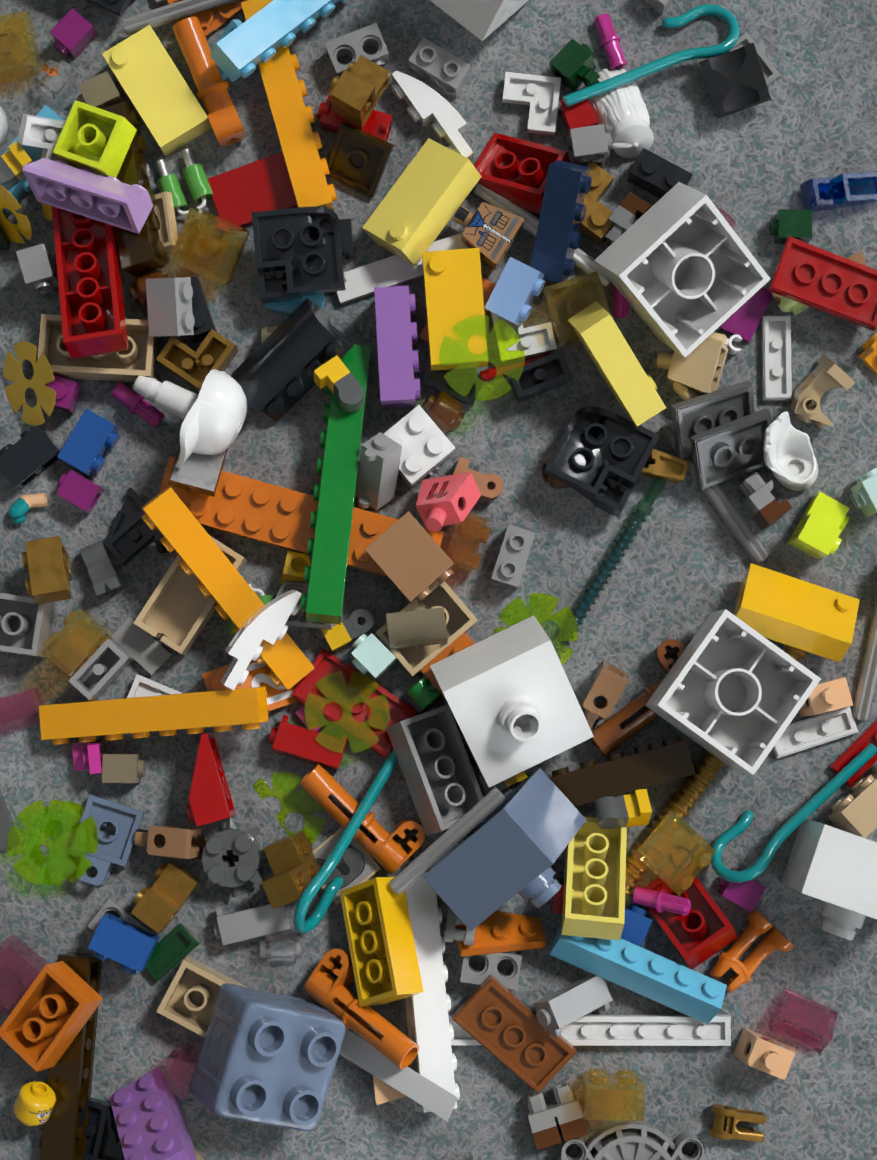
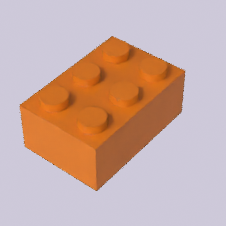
[0,961,103,1072]

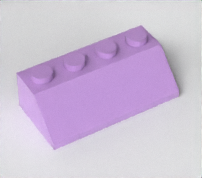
[22,158,153,234]

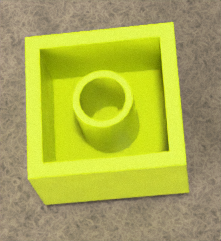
[53,100,137,178]

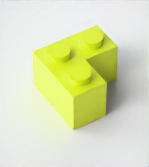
[788,492,850,560]

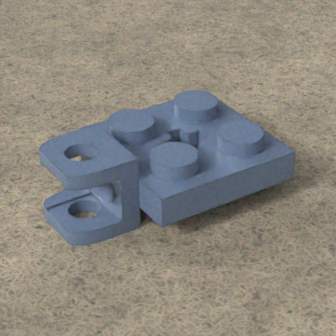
[71,794,145,886]

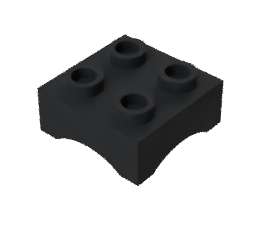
[699,42,771,119]

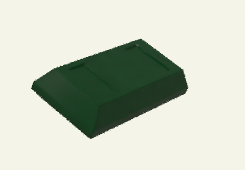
[145,922,199,983]

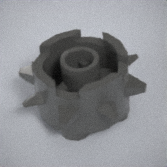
[193,818,267,897]

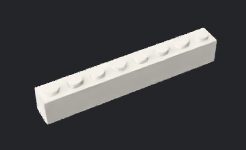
[393,872,460,1113]

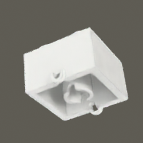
[384,405,456,489]

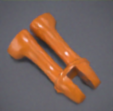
[709,909,794,993]

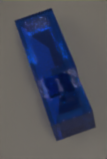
[800,172,877,211]

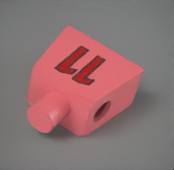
[416,472,481,532]

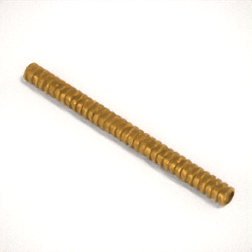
[625,644,806,896]

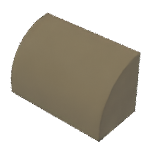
[386,607,448,649]

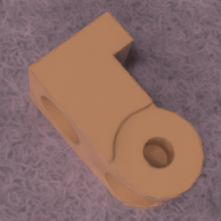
[453,457,504,500]

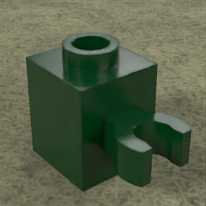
[549,39,600,92]
[769,209,813,244]

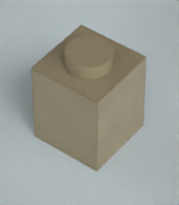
[77,71,123,109]
[102,753,146,783]

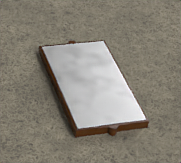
[168,446,228,497]

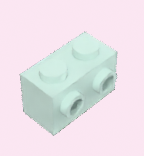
[850,468,877,518]
[351,633,397,679]

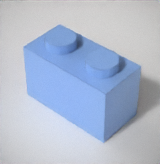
[484,257,545,326]

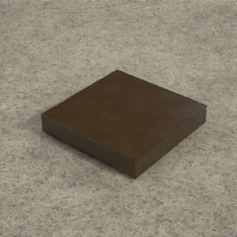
[326,121,394,197]

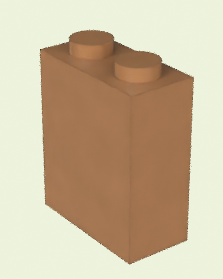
[365,511,454,603]

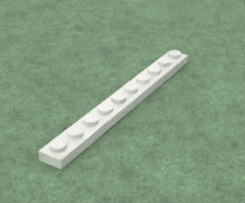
[448,1014,731,1046]

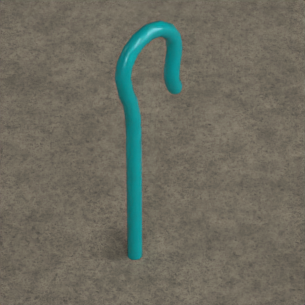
[563,4,740,107]
[710,743,877,883]
[293,749,398,934]

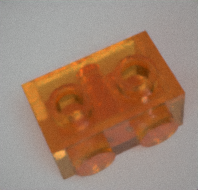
[446,513,491,575]

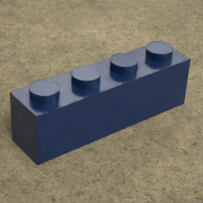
[530,160,592,284]

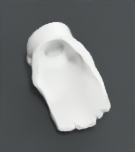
[583,69,654,158]
[763,411,818,491]

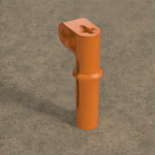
[172,17,247,147]
[299,763,425,874]
[304,949,419,1070]

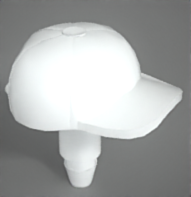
[133,369,247,469]

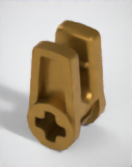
[641,449,688,483]
[709,1104,767,1142]

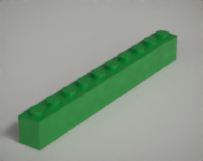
[300,344,371,625]

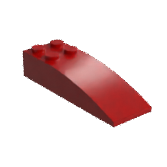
[52,206,129,359]

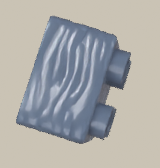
[190,983,346,1131]

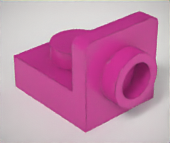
[72,740,102,774]

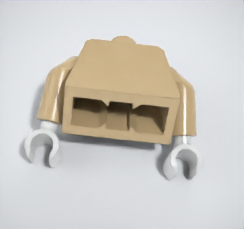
[657,332,742,401]

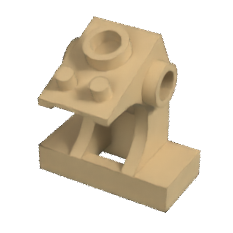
[790,354,855,429]

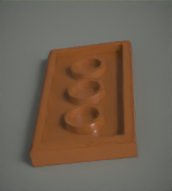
[452,974,577,1093]

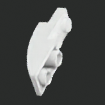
[391,71,473,161]
[220,589,302,690]

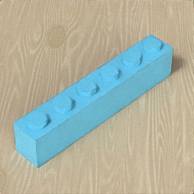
[210,0,348,82]
[549,924,727,1024]

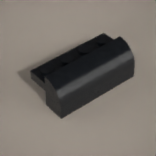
[231,298,353,422]

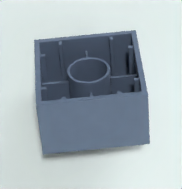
[423,768,586,931]

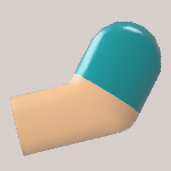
[8,493,47,524]

